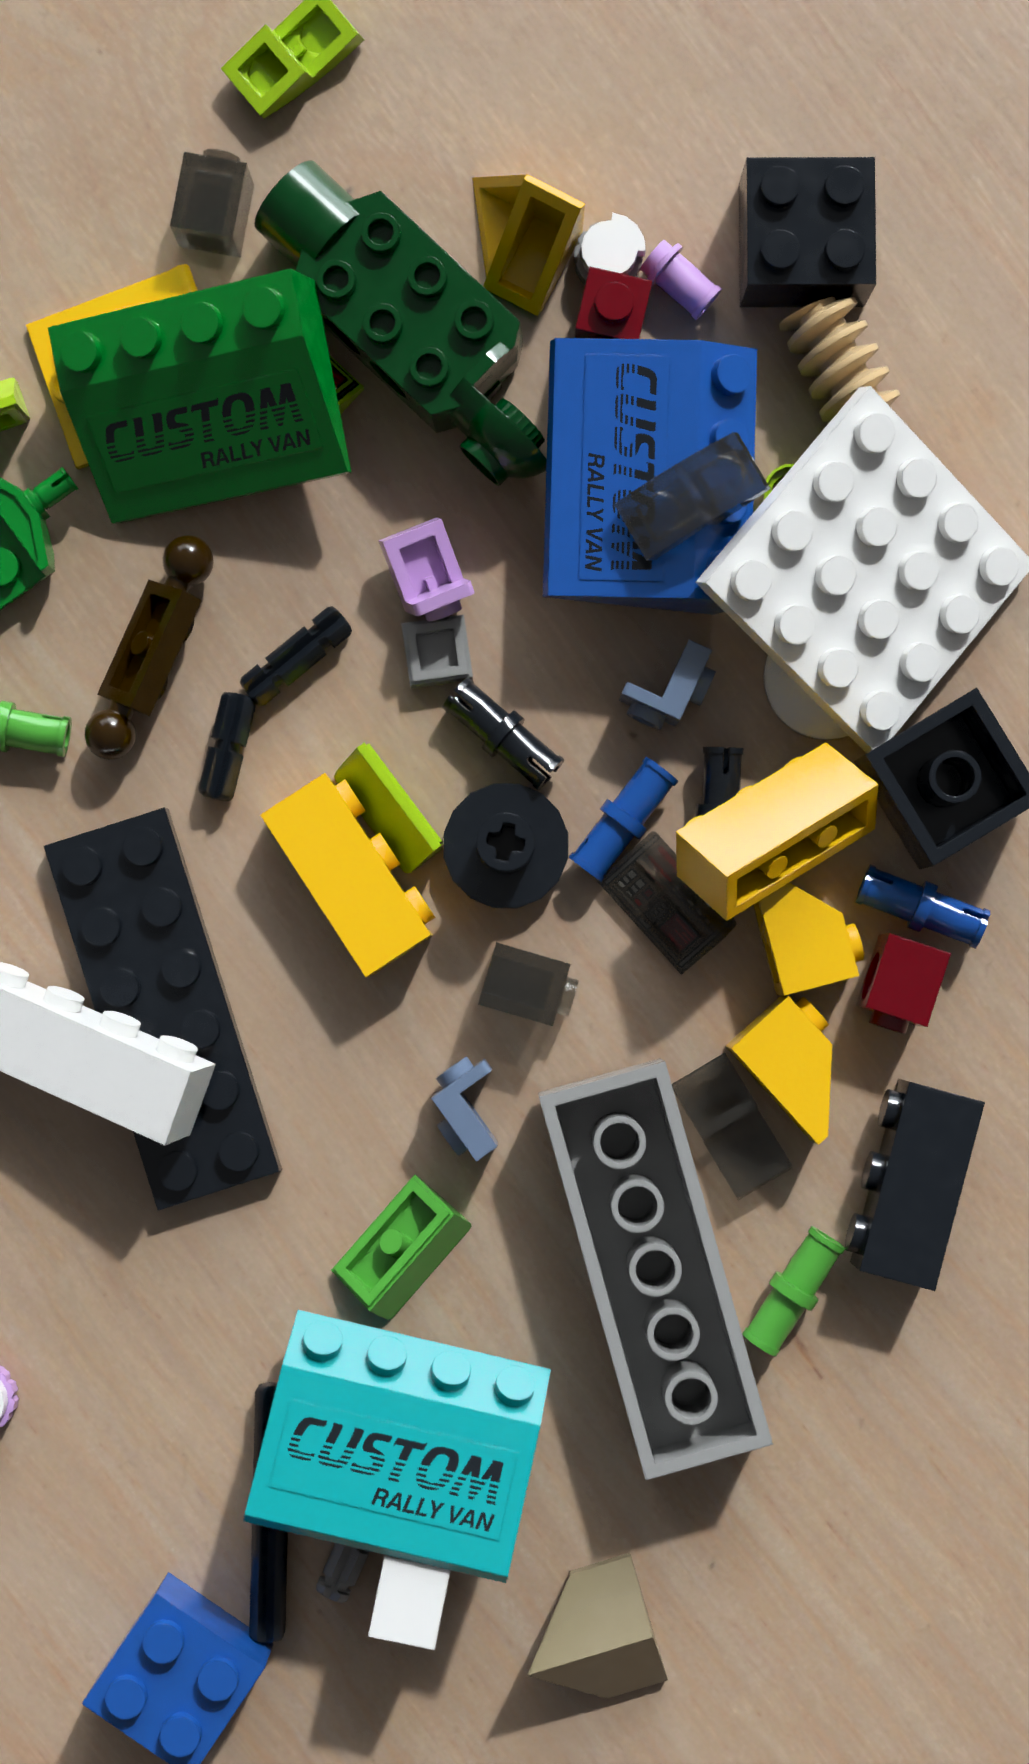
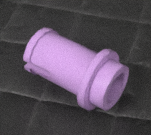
[640,240,722,320]

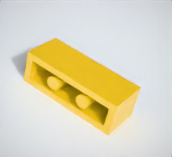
[676,742,878,921]
[260,773,436,977]

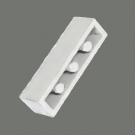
[0,962,216,1145]

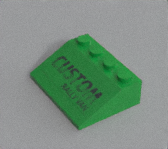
[48,268,352,524]

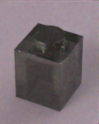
[170,149,254,258]
[478,942,579,1026]

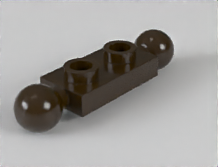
[84,535,214,760]

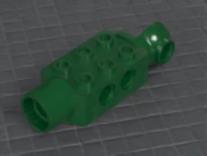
[254,160,547,486]

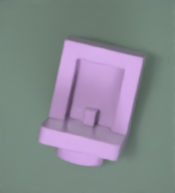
[378,518,475,621]

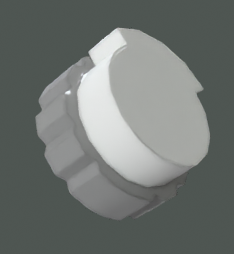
[574,212,646,285]

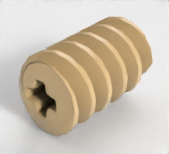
[778,297,901,422]

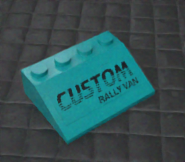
[243,1310,551,1583]

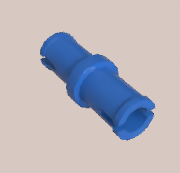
[569,757,678,882]
[855,865,990,949]

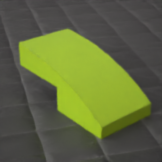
[221,0,364,118]

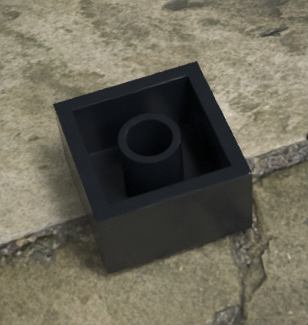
[739,157,876,308]
[854,687,1029,870]

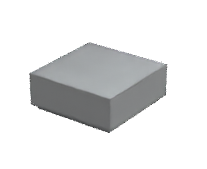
[401,615,473,688]

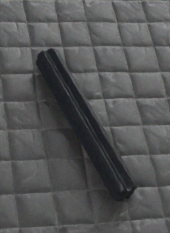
[249,1382,288,1643]

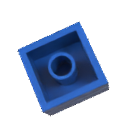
[82,1572,273,1764]

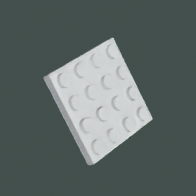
[695,386,1029,753]

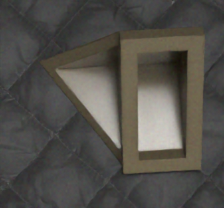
[527,1553,668,1699]

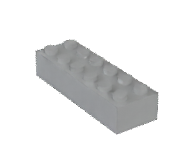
[538,1059,773,1480]

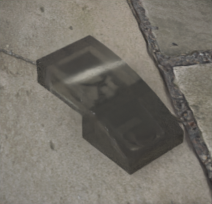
[614,432,770,561]
[672,1053,792,1201]

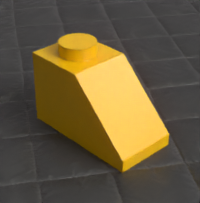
[753,883,864,996]
[725,996,832,1145]

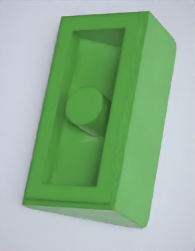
[331,1175,472,1320]

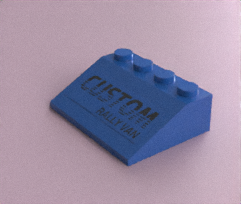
[543,338,757,615]

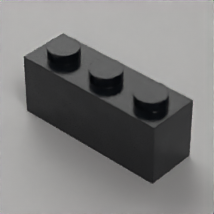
[845,1079,985,1291]

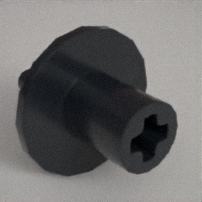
[444,783,568,908]

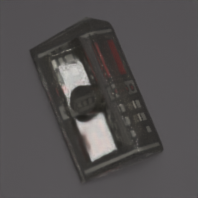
[597,831,737,975]

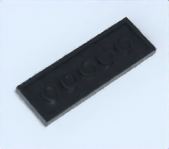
[44,807,282,1211]

